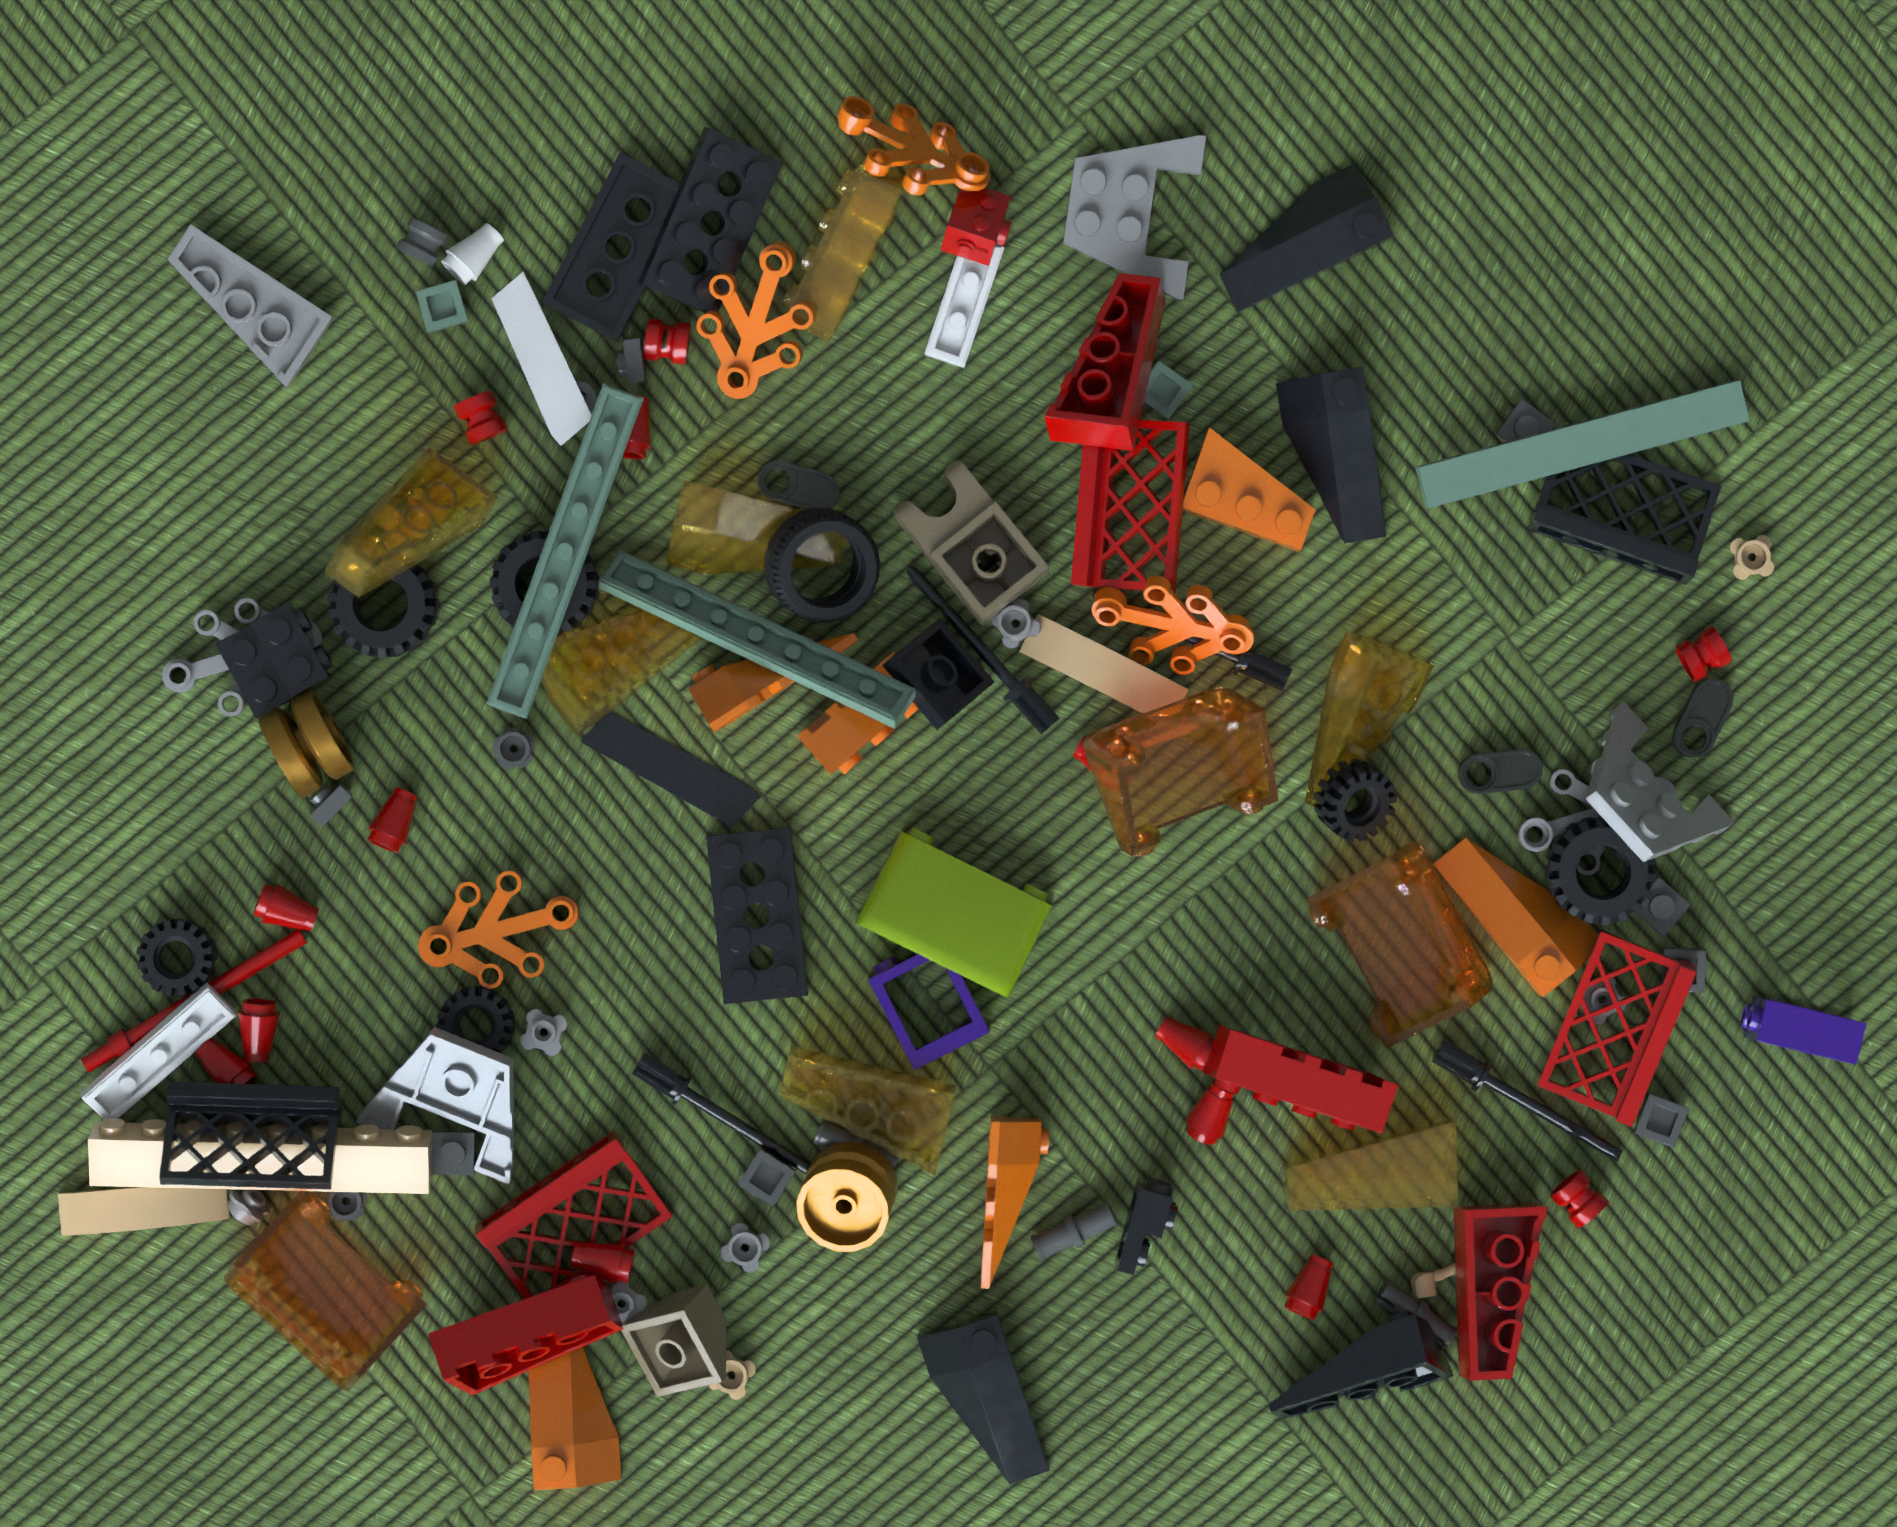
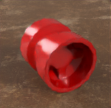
[643,318,691,365]
[453,390,509,446]
[1674,626,1732,682]
[1549,1169,1609,1229]

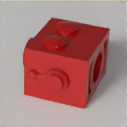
[941,188,1012,266]

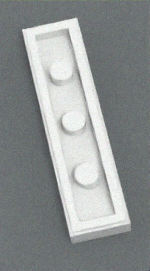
[80,982,237,1119]

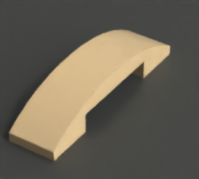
[1019,614,1189,727]
[58,1187,231,1236]

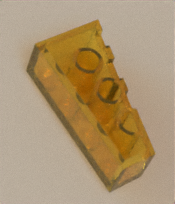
[781,162,907,342]
[324,447,497,597]
[779,1046,956,1176]
[1284,1118,1458,1211]

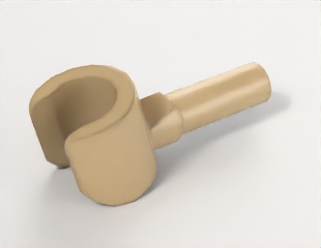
[1411,1263,1455,1298]

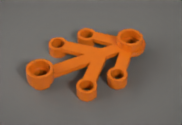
[837,96,990,195]
[697,241,816,399]
[1091,576,1254,675]
[418,870,579,989]

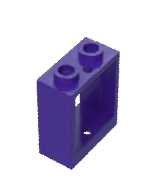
[868,951,990,1070]
[1740,996,1867,1065]

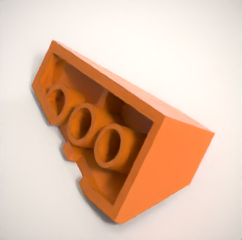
[688,633,859,732]
[1432,837,1599,997]
[980,1116,1049,1289]
[529,1347,622,1490]

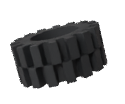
[1314,759,1397,842]
[136,919,217,996]
[436,986,515,1053]

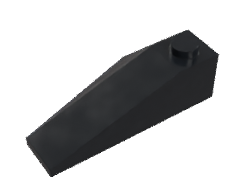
[1220,164,1394,313]
[1275,367,1386,544]
[917,1310,1050,1484]
[1269,1312,1453,1419]

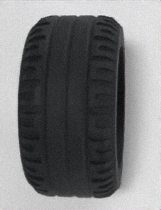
[764,508,880,623]

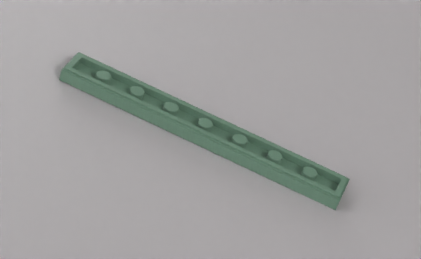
[1415,380,1750,508]
[486,384,644,719]
[598,550,916,729]

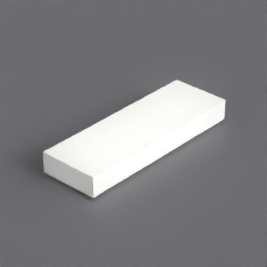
[924,245,1004,368]

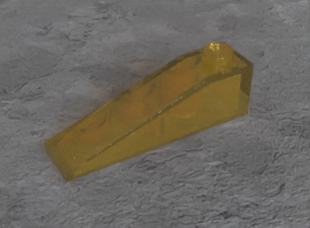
[666,480,847,575]
[541,609,703,736]
[1305,632,1434,806]

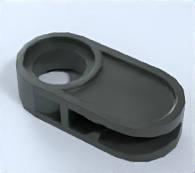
[757,461,840,510]
[1672,679,1734,758]
[1458,749,1543,794]

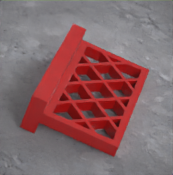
[1071,420,1190,593]
[1537,929,1697,1127]
[475,1130,673,1299]

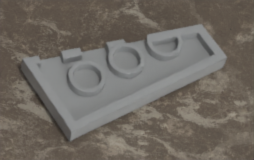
[168,224,334,388]

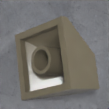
[621,1284,726,1397]

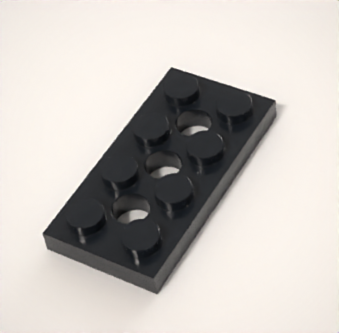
[638,127,783,313]
[542,152,680,343]
[706,827,808,1004]

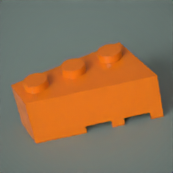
[1183,427,1315,552]
[797,652,919,775]

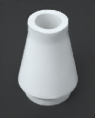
[441,223,504,285]

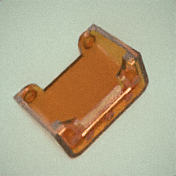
[1084,688,1279,856]
[1307,842,1493,1048]
[224,1190,427,1391]

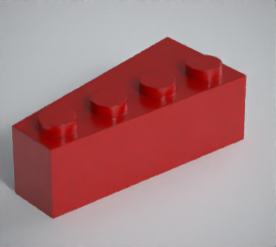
[1044,273,1166,451]
[1204,1025,1398,1134]
[1453,1203,1548,1381]
[428,1274,624,1395]

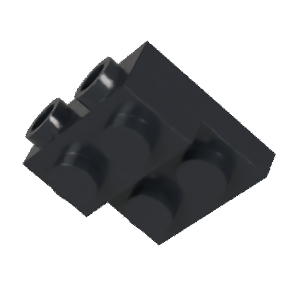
[215,603,333,718]
[882,618,994,730]
[1115,1177,1178,1275]

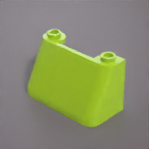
[855,827,1052,998]

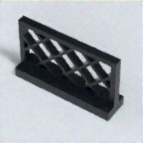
[1527,454,1721,585]
[159,1082,342,1190]

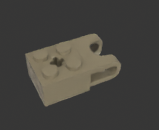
[893,460,1049,626]

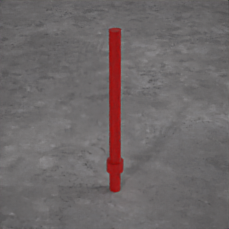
[81,929,308,1073]

